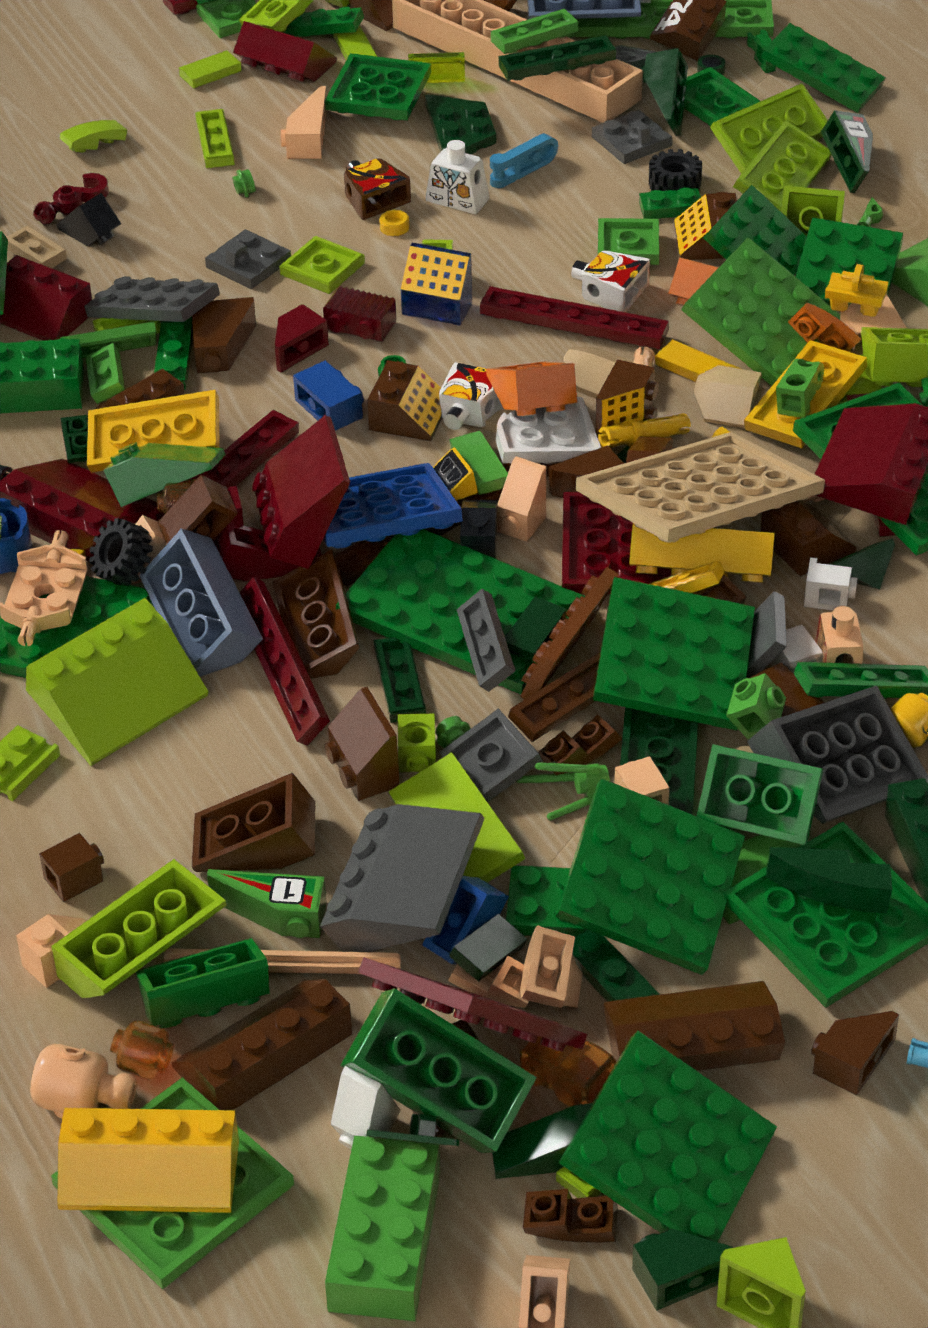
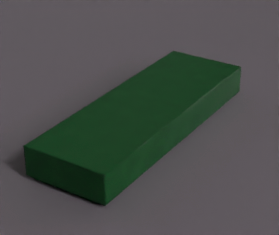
[373,637,426,723]

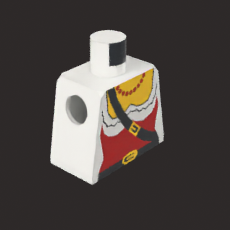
[571,251,650,312]
[439,362,504,430]

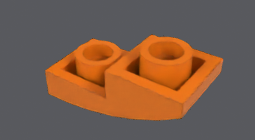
[788,303,861,352]

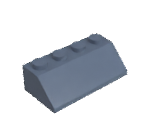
[527,0,641,19]
[139,528,263,677]

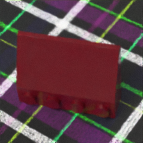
[815,403,928,525]
[252,415,350,569]
[0,458,160,562]

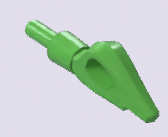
[857,197,883,227]

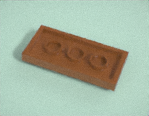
[520,567,619,700]

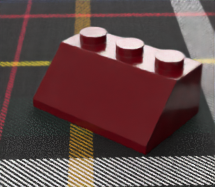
[233,21,337,83]
[0,255,92,341]

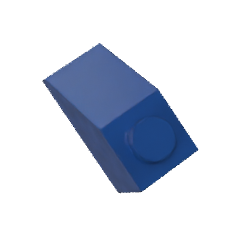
[422,876,509,965]

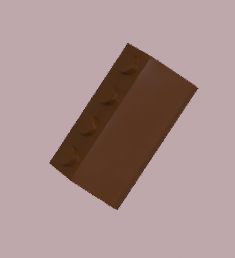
[171,979,353,1111]
[603,981,785,1071]

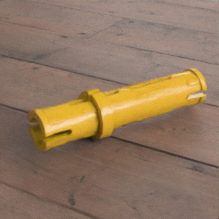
[598,413,691,447]

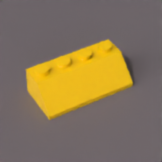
[629,523,774,583]
[57,1108,239,1213]

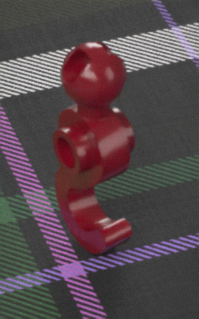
[33,173,109,225]

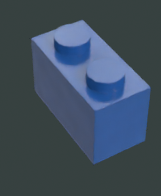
[293,360,364,431]

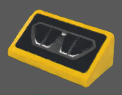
[433,447,478,501]

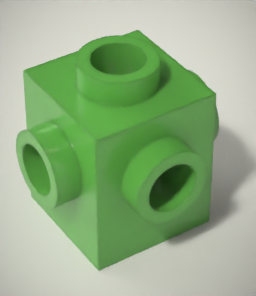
[726,673,786,740]

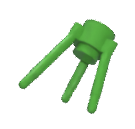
[516,762,610,820]

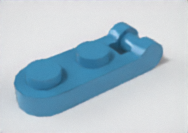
[490,133,559,188]

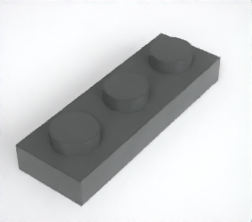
[456,589,515,692]

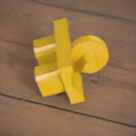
[825,264,889,317]

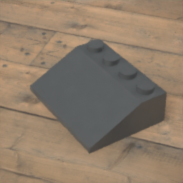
[747,686,928,824]
[320,804,485,952]

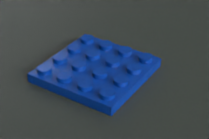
[323,463,463,548]

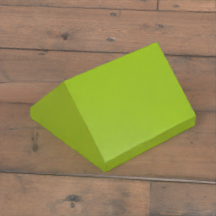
[781,185,845,236]
[716,1237,806,1328]

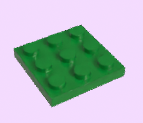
[325,53,432,121]
[703,185,807,275]
[795,217,903,305]

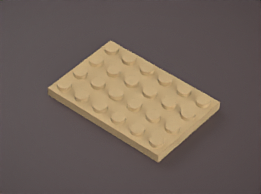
[576,432,825,543]

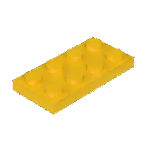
[744,340,867,448]
[87,390,219,473]

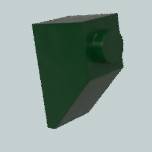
[632,1229,733,1311]

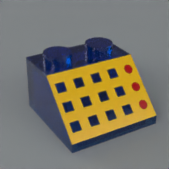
[401,242,472,326]

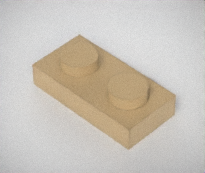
[6,225,67,268]

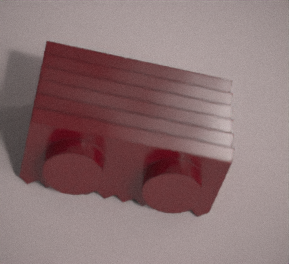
[323,285,396,342]

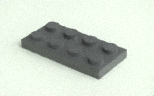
[84,276,220,322]

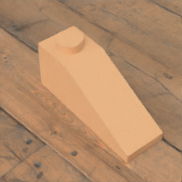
[281,86,327,159]

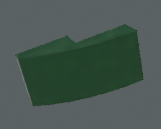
[60,415,88,463]

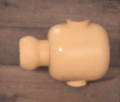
[30,1044,137,1118]

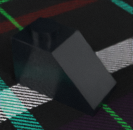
[56,193,121,246]
[460,500,497,559]

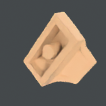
[520,926,583,1008]

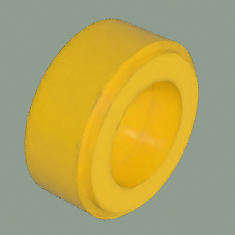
[379,210,410,236]

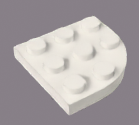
[496,397,601,464]

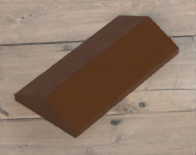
[272,549,360,679]

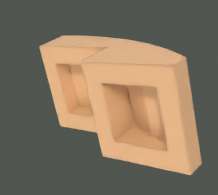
[448,955,529,1008]

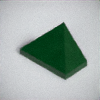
[828,538,895,589]

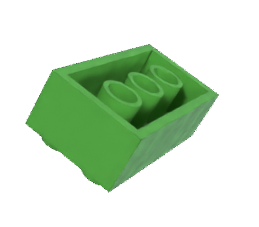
[325,1135,441,1321]

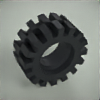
[649,149,702,191]
[89,518,153,586]

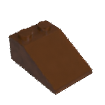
[192,773,316,872]

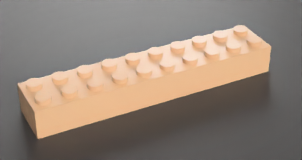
[392,0,643,123]

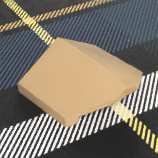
[563,347,633,399]
[694,365,762,429]

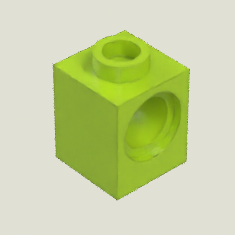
[398,713,436,772]

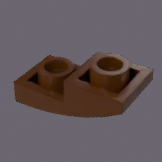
[538,714,622,776]
[523,1189,618,1243]

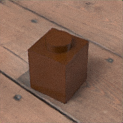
[39,833,104,902]

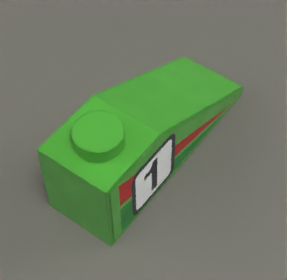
[207,869,326,938]

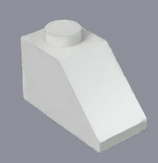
[331,1066,401,1149]

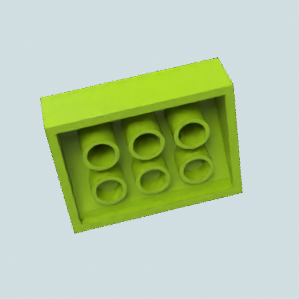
[26,598,209,766]

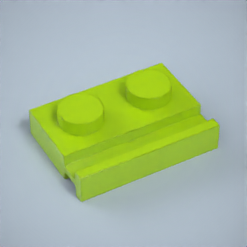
[0,725,60,801]

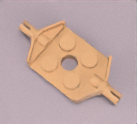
[0,530,88,646]

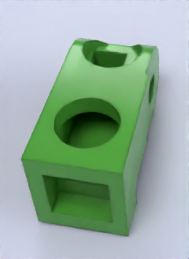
[776,358,824,418]

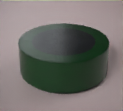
[697,54,726,75]

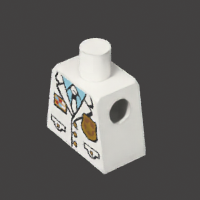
[426,140,489,215]

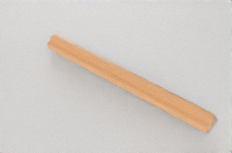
[164,948,401,974]

